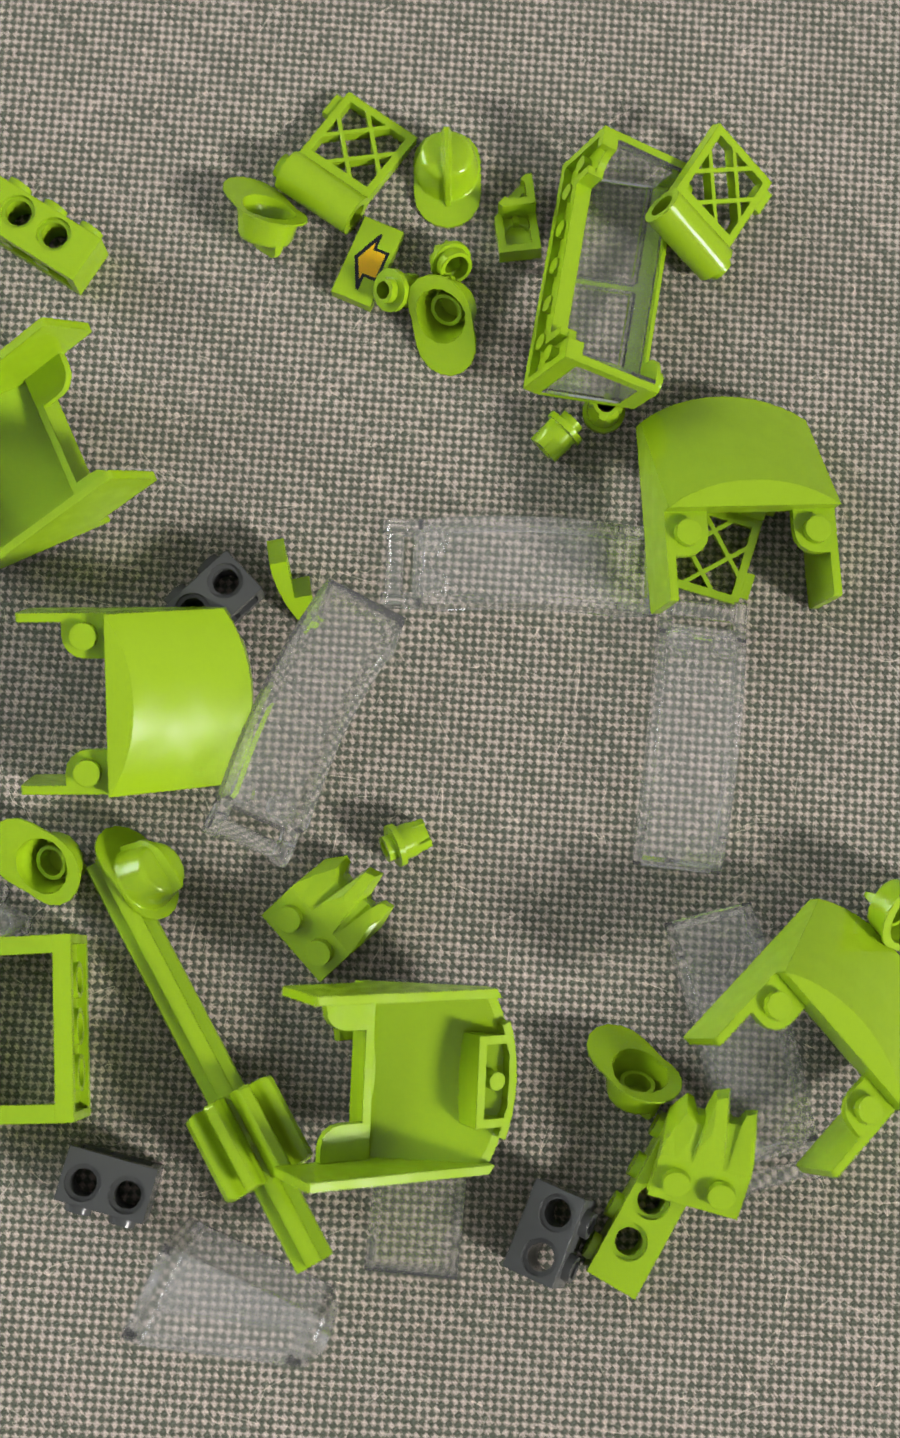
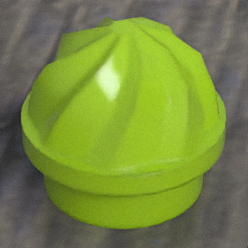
[430,239,472,282]

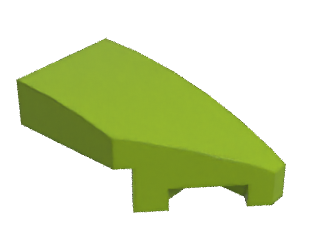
[494,173,542,263]
[267,538,318,627]

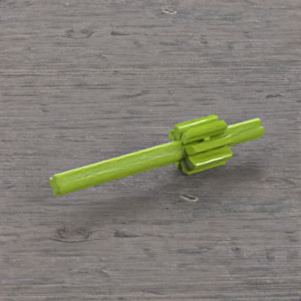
[86,859,333,1275]

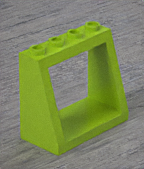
[0,933,91,1125]

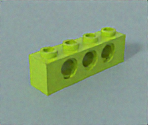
[0,176,109,296]
[581,1105,686,1300]

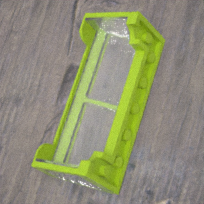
[523,125,693,409]

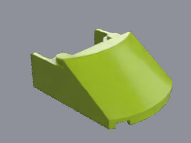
[0,317,157,569]
[636,396,842,614]
[15,607,253,798]
[684,898,900,1178]
[274,980,517,1193]

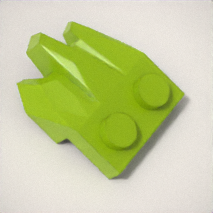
[261,855,394,982]
[647,1088,758,1220]

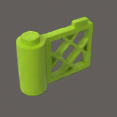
[273,92,417,234]
[645,123,772,280]
[678,512,775,606]

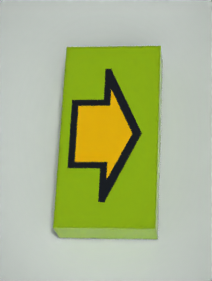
[331,216,404,312]

